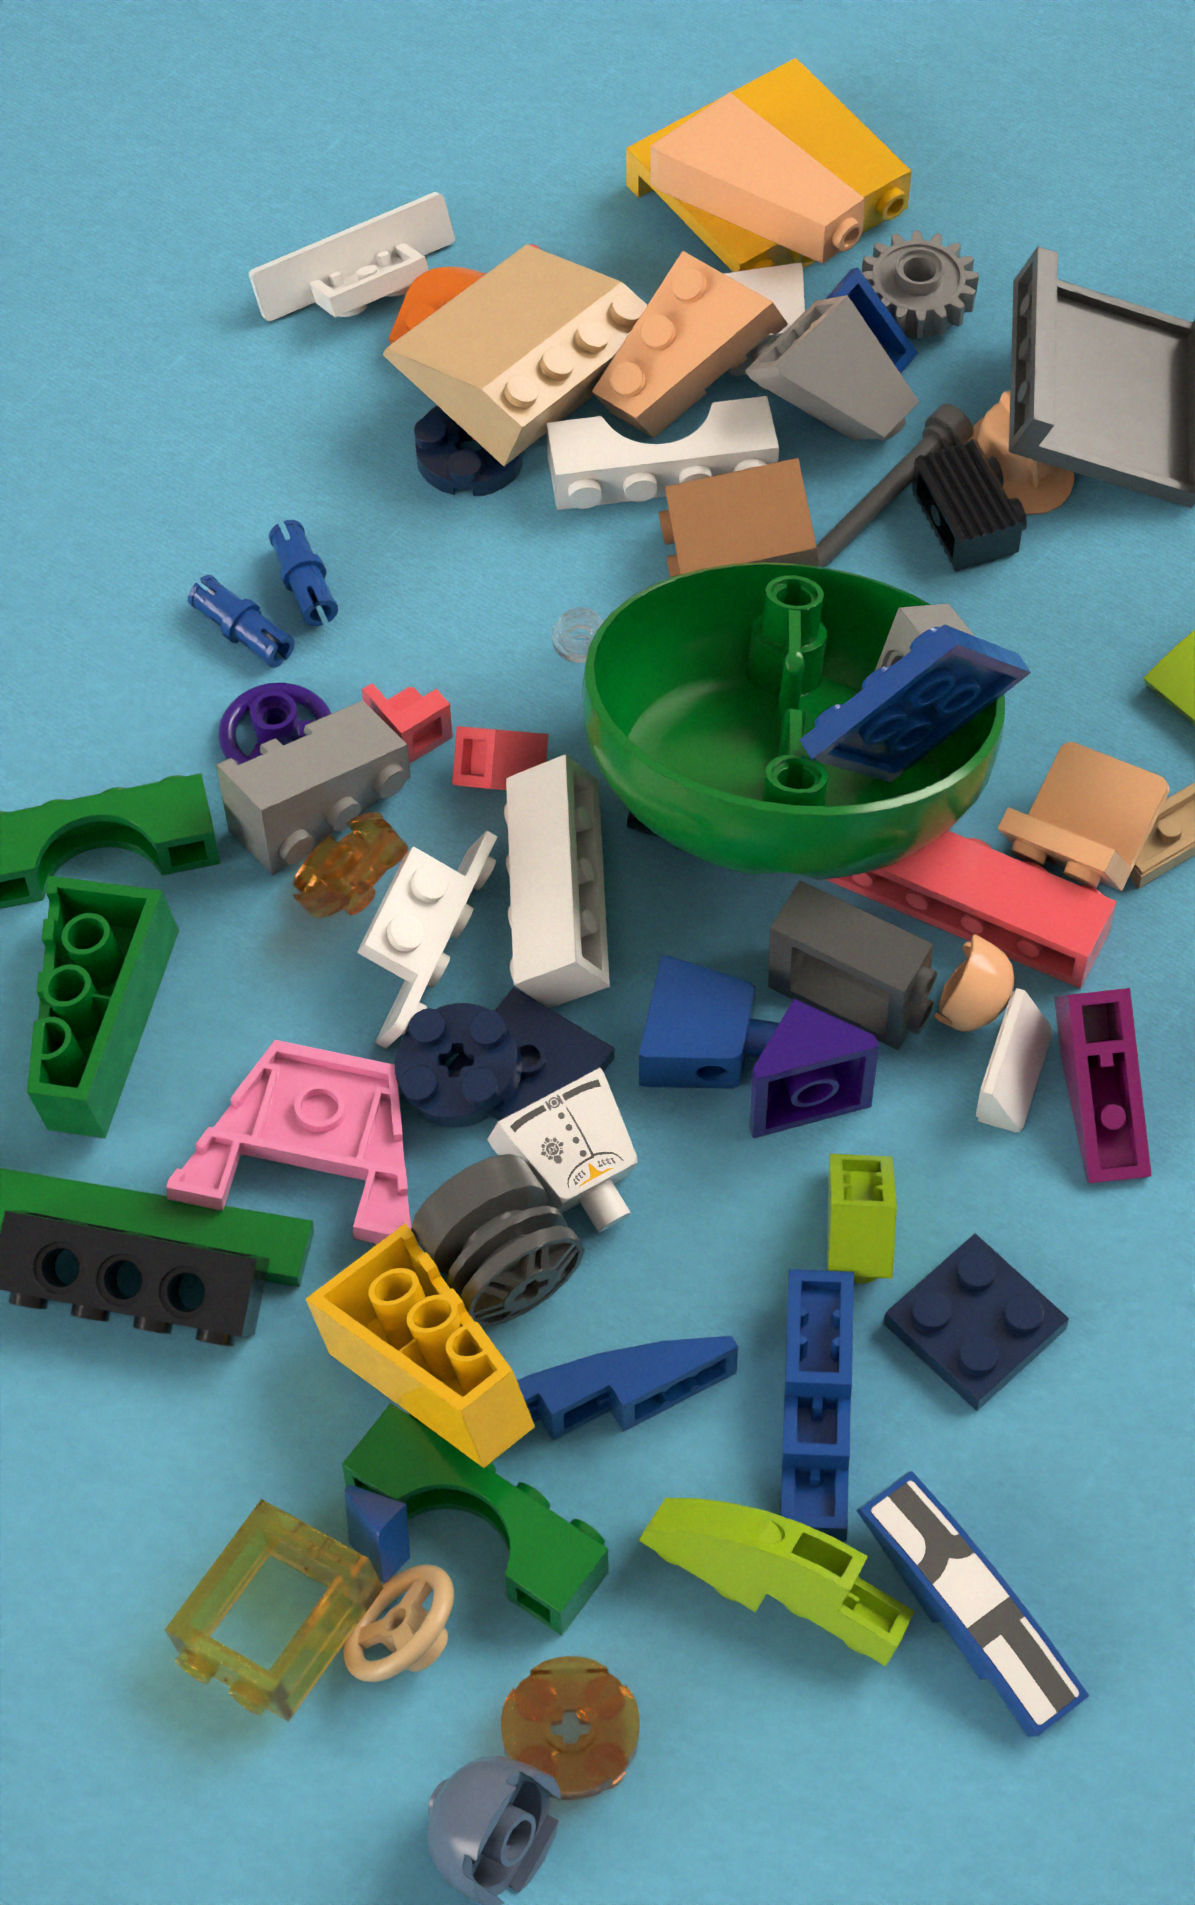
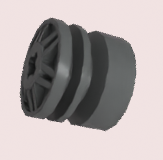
[411,1154,585,1327]

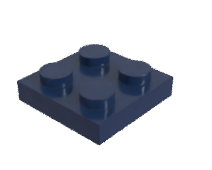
[883,1233,1069,1411]

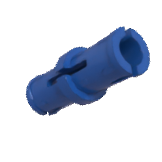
[269,520,338,626]
[188,575,295,668]

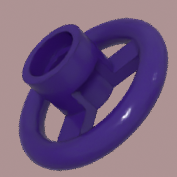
[218,683,332,765]

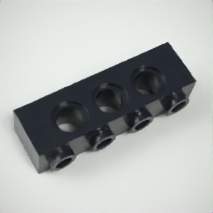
[0,1210,270,1346]

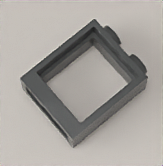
[768,880,937,1050]

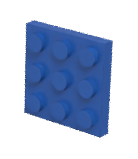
[800,624,1031,782]

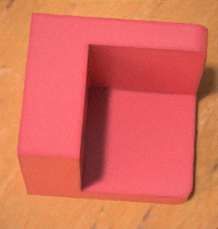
[361,683,453,764]
[452,726,549,790]

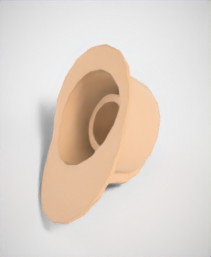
[968,390,1075,515]

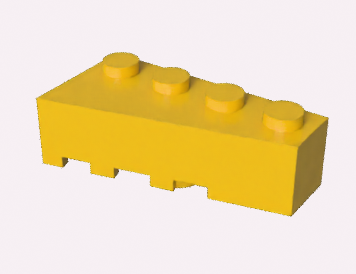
[305,1223,535,1468]

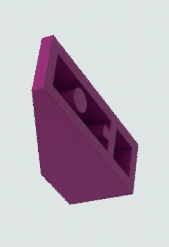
[1054,988,1152,1183]

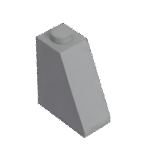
[745,295,919,441]

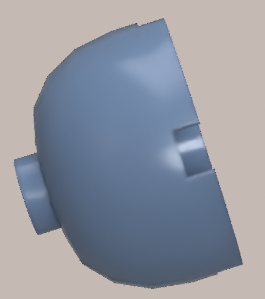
[427,1756,561,1905]

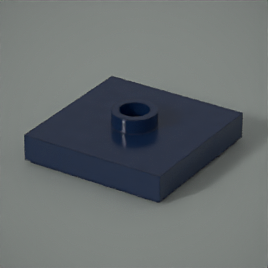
[448,987,615,1121]

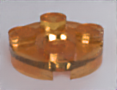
[293,812,408,918]
[501,1656,640,1800]

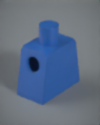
[639,955,779,1089]

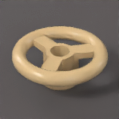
[344,1565,454,1682]

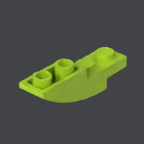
[638,1498,915,1666]

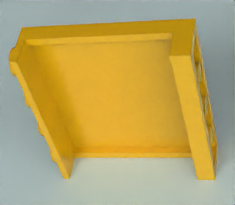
[626,58,912,272]

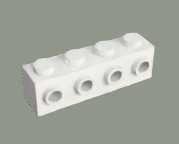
[504,754,610,1008]

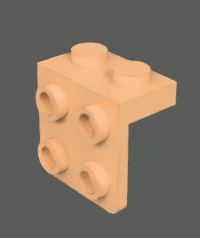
[997,742,1170,891]

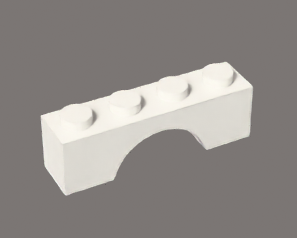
[546,396,779,510]

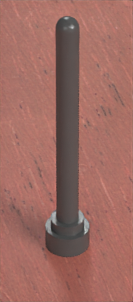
[816,404,974,567]

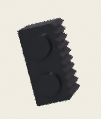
[912,439,1027,571]

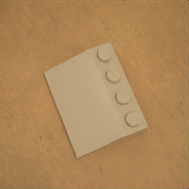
[383,244,647,466]

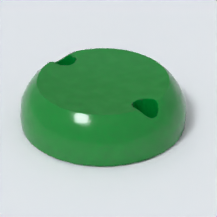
[582,562,1005,880]

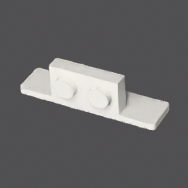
[249,192,455,321]
[357,830,497,1049]

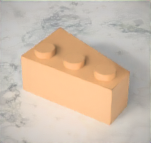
[592,251,788,438]

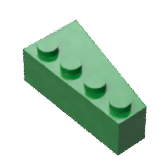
[27,875,179,1139]

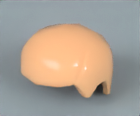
[934,934,1014,1032]

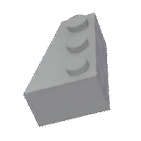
[216,700,411,876]

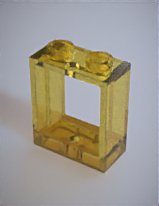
[165,1499,383,1722]

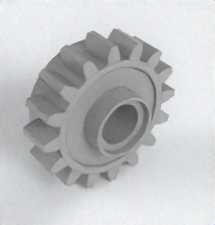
[862,231,979,339]

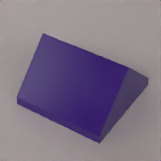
[749,999,879,1139]

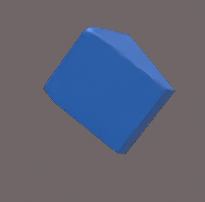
[344,1484,411,1583]

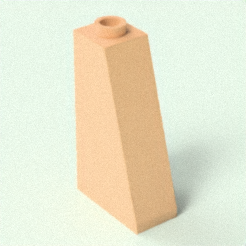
[650,92,865,264]

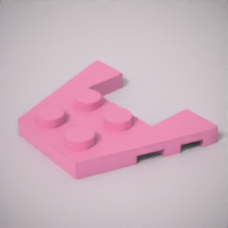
[166,1040,411,1244]

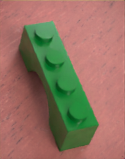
[0,773,221,909]
[342,1403,609,1636]

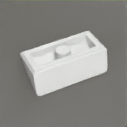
[976,988,1052,1132]

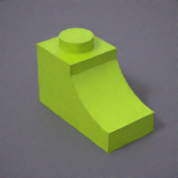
[827,1154,897,1284]

